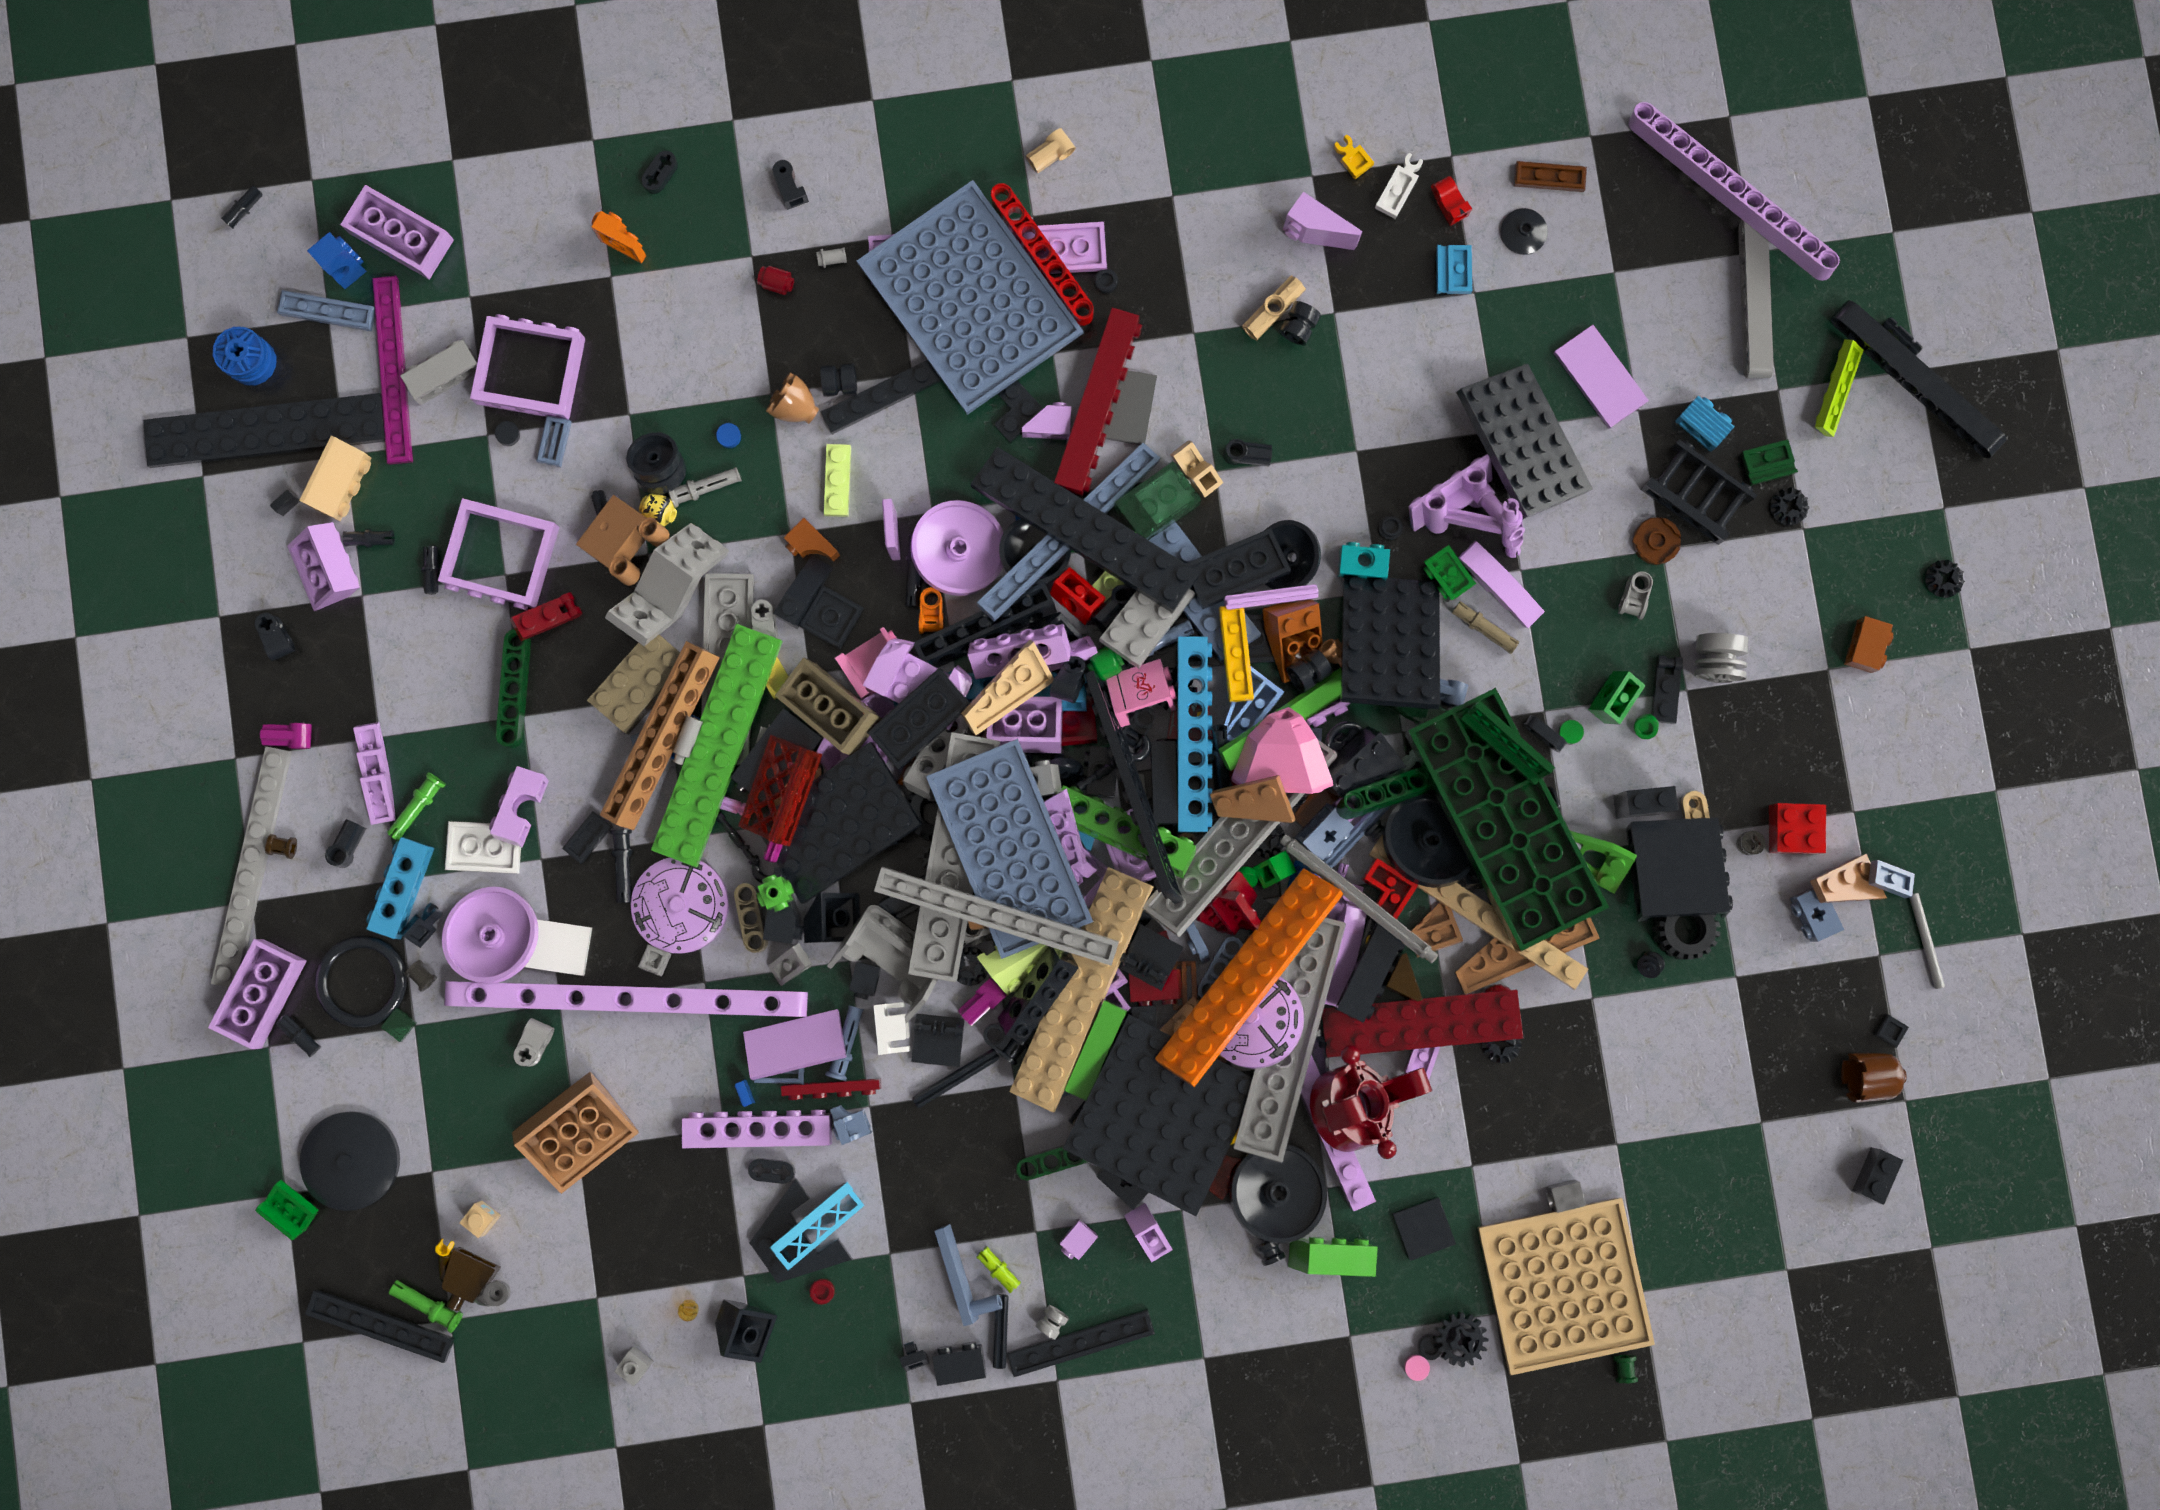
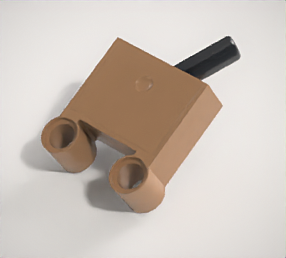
[576,490,669,586]

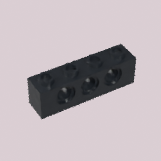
[997,946,1079,1043]

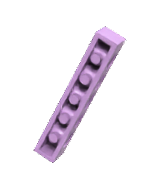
[682,1110,832,1148]

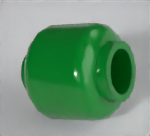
[1087,646,1124,681]

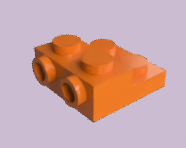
[591,211,646,264]

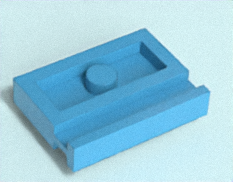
[1436,245,1472,294]

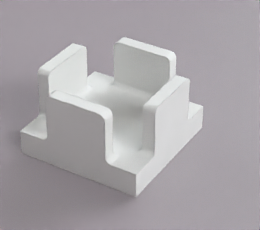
[874,1002,910,1055]

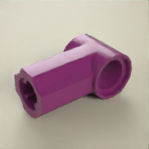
[260,723,312,749]
[958,978,1007,1026]

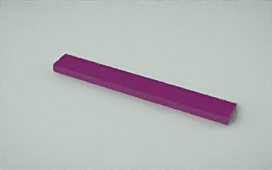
[373,276,413,465]

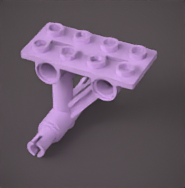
[1409,454,1525,558]

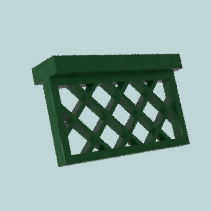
[1460,701,1555,786]

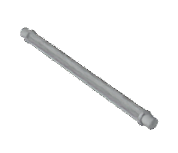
[1280,834,1438,963]

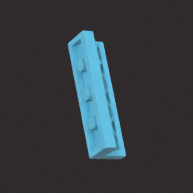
[769,1182,865,1270]

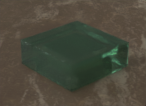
[381,1008,417,1042]

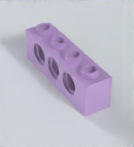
[968,624,1071,679]

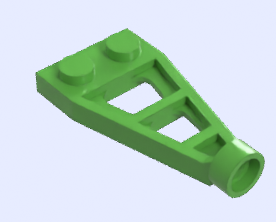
[1570,831,1637,894]

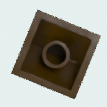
[1383,953,1423,1002]

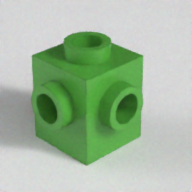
[756,874,794,912]

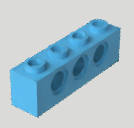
[366,837,434,939]

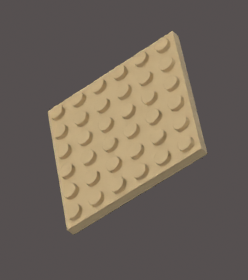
[1477,1197,1655,1375]

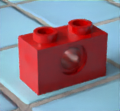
[1050,567,1106,625]

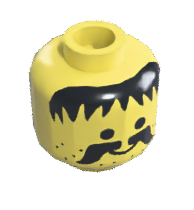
[639,494,677,527]

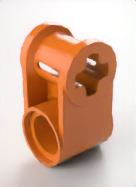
[919,587,944,634]

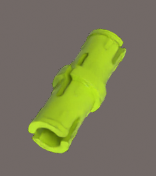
[976,1246,1021,1293]

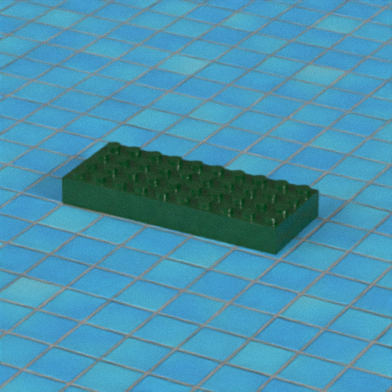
[1405,688,1609,952]

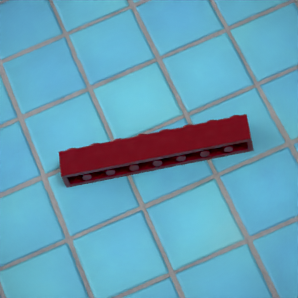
[1054,307,1142,497]

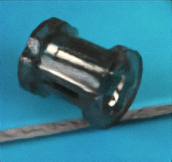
[404,960,437,992]

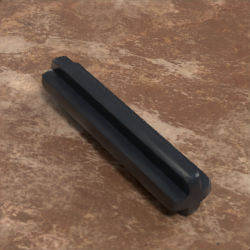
[993,1294,1009,1369]

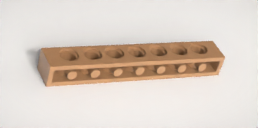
[600,641,720,830]

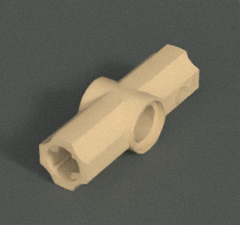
[1242,275,1306,341]

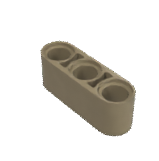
[734,883,768,953]

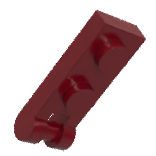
[510,592,582,641]

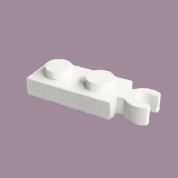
[1375,153,1423,219]

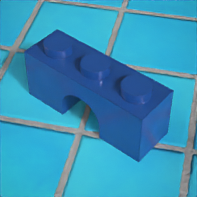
[307,232,367,289]

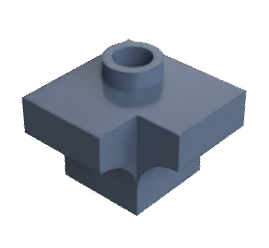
[830,1105,873,1145]

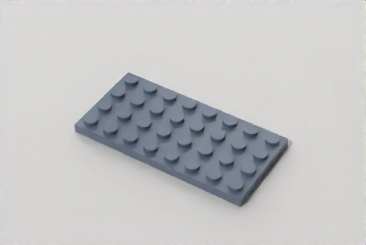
[926,739,1093,959]

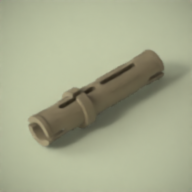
[1452,601,1520,654]

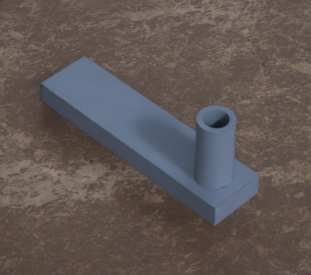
[935,1224,1002,1326]

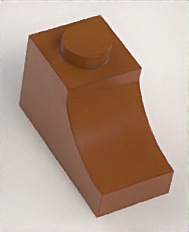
[784,518,840,562]

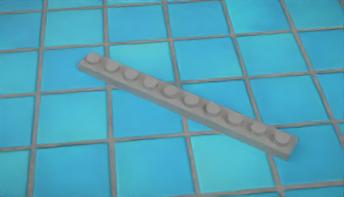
[211,747,292,987]
[874,867,1119,966]

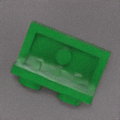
[1424,545,1477,601]
[255,1180,319,1240]

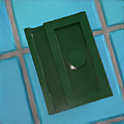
[1740,439,1798,486]

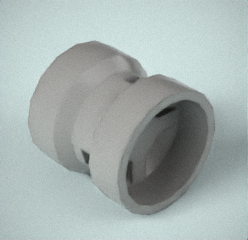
[1035,1305,1069,1340]

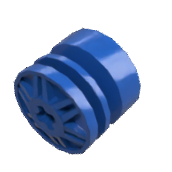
[213,327,276,385]

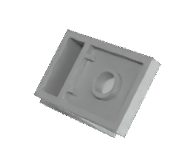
[605,523,729,646]

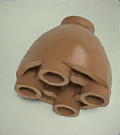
[766,372,819,424]

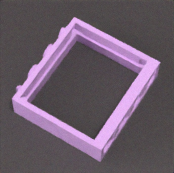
[470,314,585,420]
[438,498,560,610]

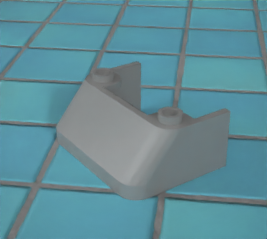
[827,905,938,1023]

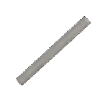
[1909,893,1945,989]

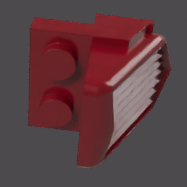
[1196,871,1261,935]

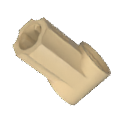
[1026,128,1076,174]

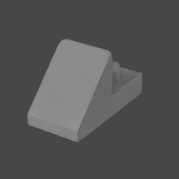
[768,943,812,986]

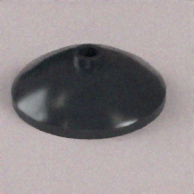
[999,519,1071,586]
[1264,520,1321,589]

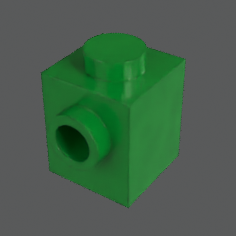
[1253,850,1297,889]

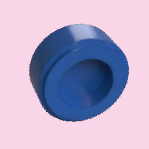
[716,423,741,448]

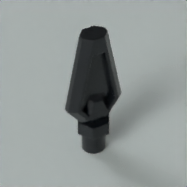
[1311,1029,1330,1075]

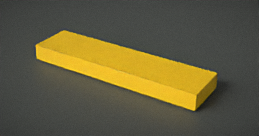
[1219,606,1254,702]

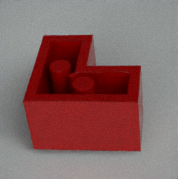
[1361,858,1418,919]

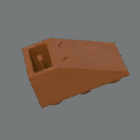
[1263,599,1323,683]

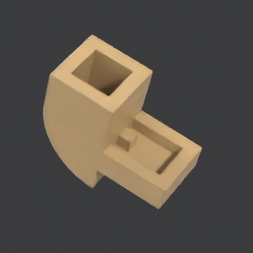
[1170,440,1223,497]

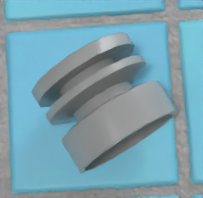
[1694,633,1749,683]

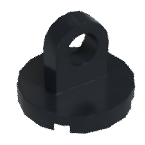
[1036,746,1084,788]

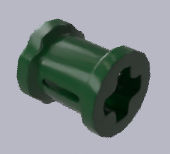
[1614,1354,1638,1383]

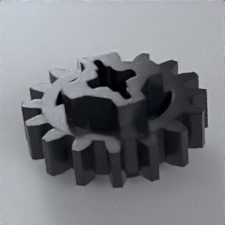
[1434,1311,1489,1367]

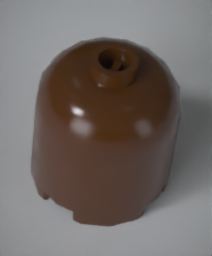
[1841,1053,1907,1102]

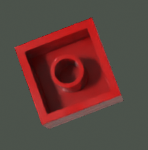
[1769,803,1826,855]

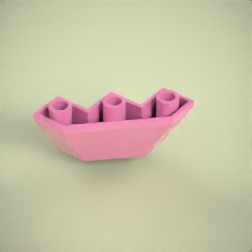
[1232,707,1333,794]

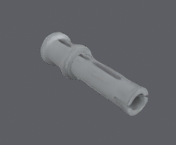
[669,467,742,508]

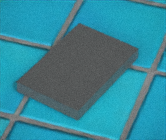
[1103,370,1157,445]

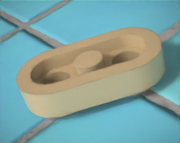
[1681,791,1710,819]

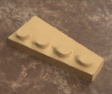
[961,640,1054,735]

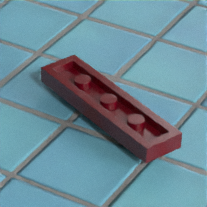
[781,1078,882,1100]

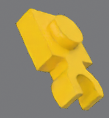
[1334,134,1374,179]

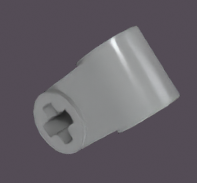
[1618,572,1653,620]
[751,600,778,639]
[514,1018,554,1067]

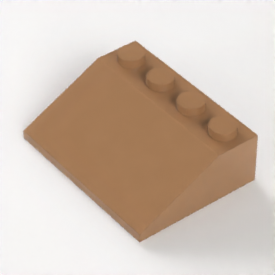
[512,1072,639,1194]

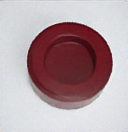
[810,1279,835,1305]

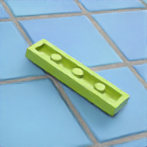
[1815,339,1863,437]

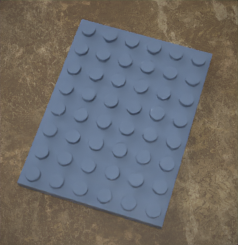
[857,180,1083,415]

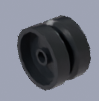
[626,432,687,494]

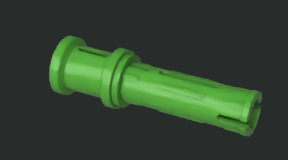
[386,772,446,841]
[389,1280,463,1333]

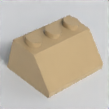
[299,436,371,522]

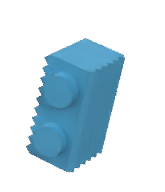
[1675,396,1735,452]

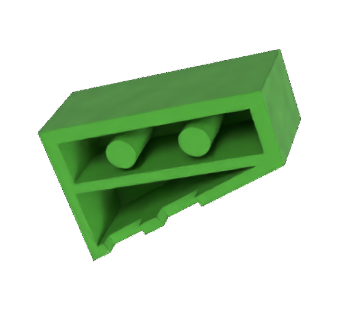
[1288,1237,1378,1277]

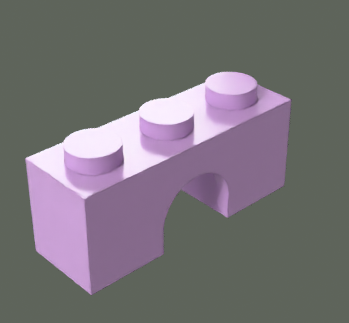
[489,766,549,847]

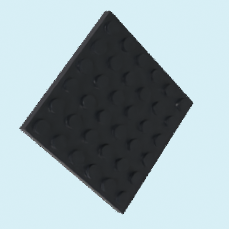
[1062,1015,1253,1216]

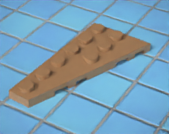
[1455,917,1600,995]

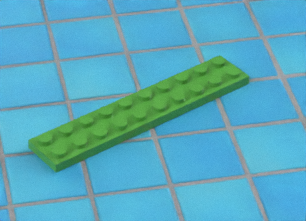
[651,624,783,867]

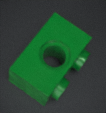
[1588,671,1646,725]

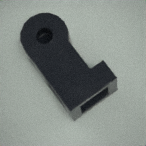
[772,160,809,210]

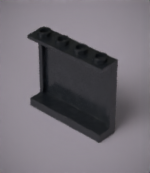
[1626,818,1733,922]

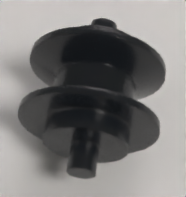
[1637,951,1665,978]

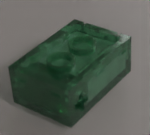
[1114,461,1201,540]

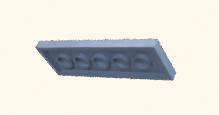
[1149,522,1261,663]

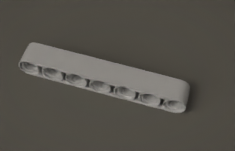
[1738,219,1773,378]

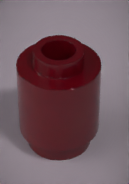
[757,266,794,295]

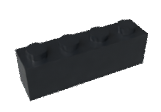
[1334,922,1406,1023]

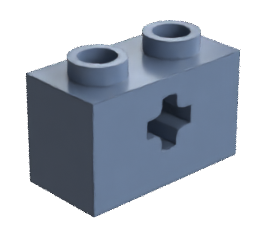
[1294,803,1354,861]
[1790,888,1844,942]

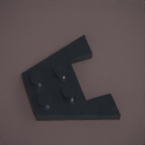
[749,1178,853,1283]

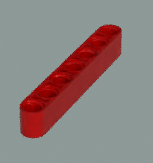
[991,183,1093,326]

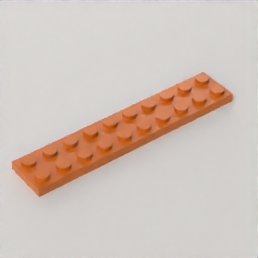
[1155,868,1343,1087]

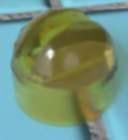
[678,1299,699,1321]

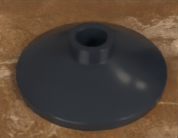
[1500,208,1548,255]

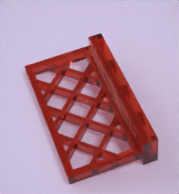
[738,735,823,846]

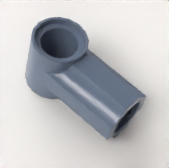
[1440,679,1469,708]

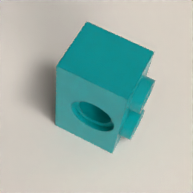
[1337,542,1390,580]

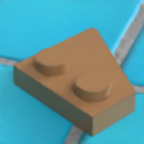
[1411,903,1463,957]

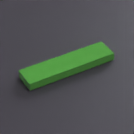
[1064,1000,1127,1101]

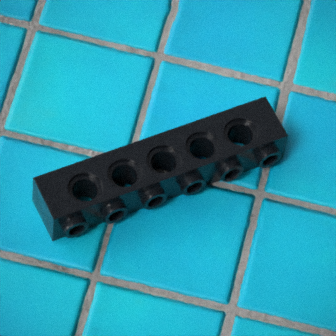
[914,582,1057,668]

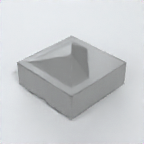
[638,945,671,977]

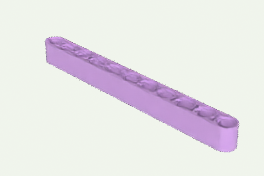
[1628,102,1840,281]

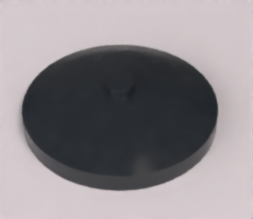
[1383,795,1473,888]
[299,1111,400,1211]
[1229,1144,1327,1244]

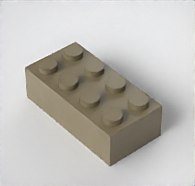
[587,634,680,735]
[775,657,883,755]

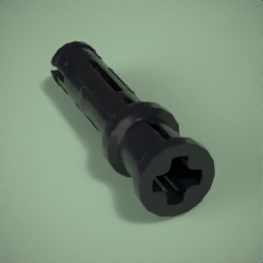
[610,829,633,903]

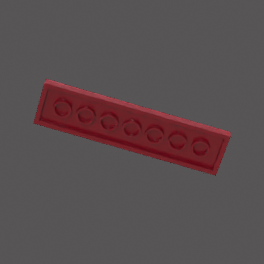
[1322,989,1523,1058]

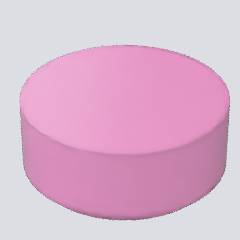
[1404,1354,1430,1381]

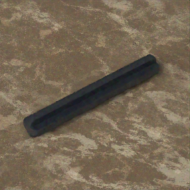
[912,1049,1000,1108]

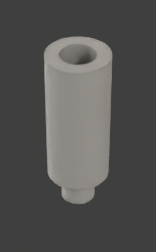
[673,715,703,765]

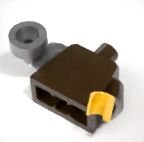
[435,1238,510,1311]

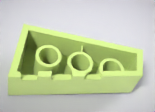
[977,944,1048,996]

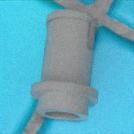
[816,248,847,268]

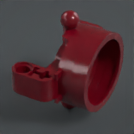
[1310,1046,1433,1159]

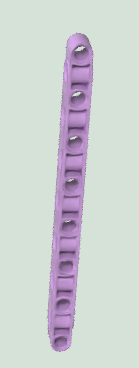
[444,981,808,1017]

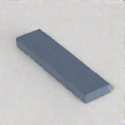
[277,290,375,332]

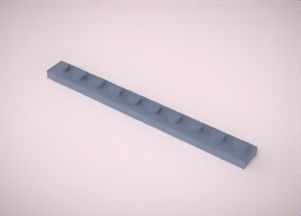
[977,443,1160,621]

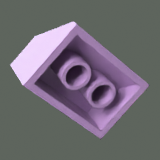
[287,522,360,611]

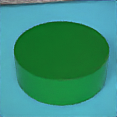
[1634,714,1659,739]
[1558,720,1584,745]
[1238,867,1258,887]

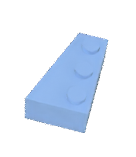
[1224,666,1284,743]

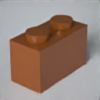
[1844,616,1893,673]

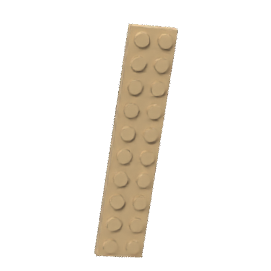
[1009,867,1153,1112]

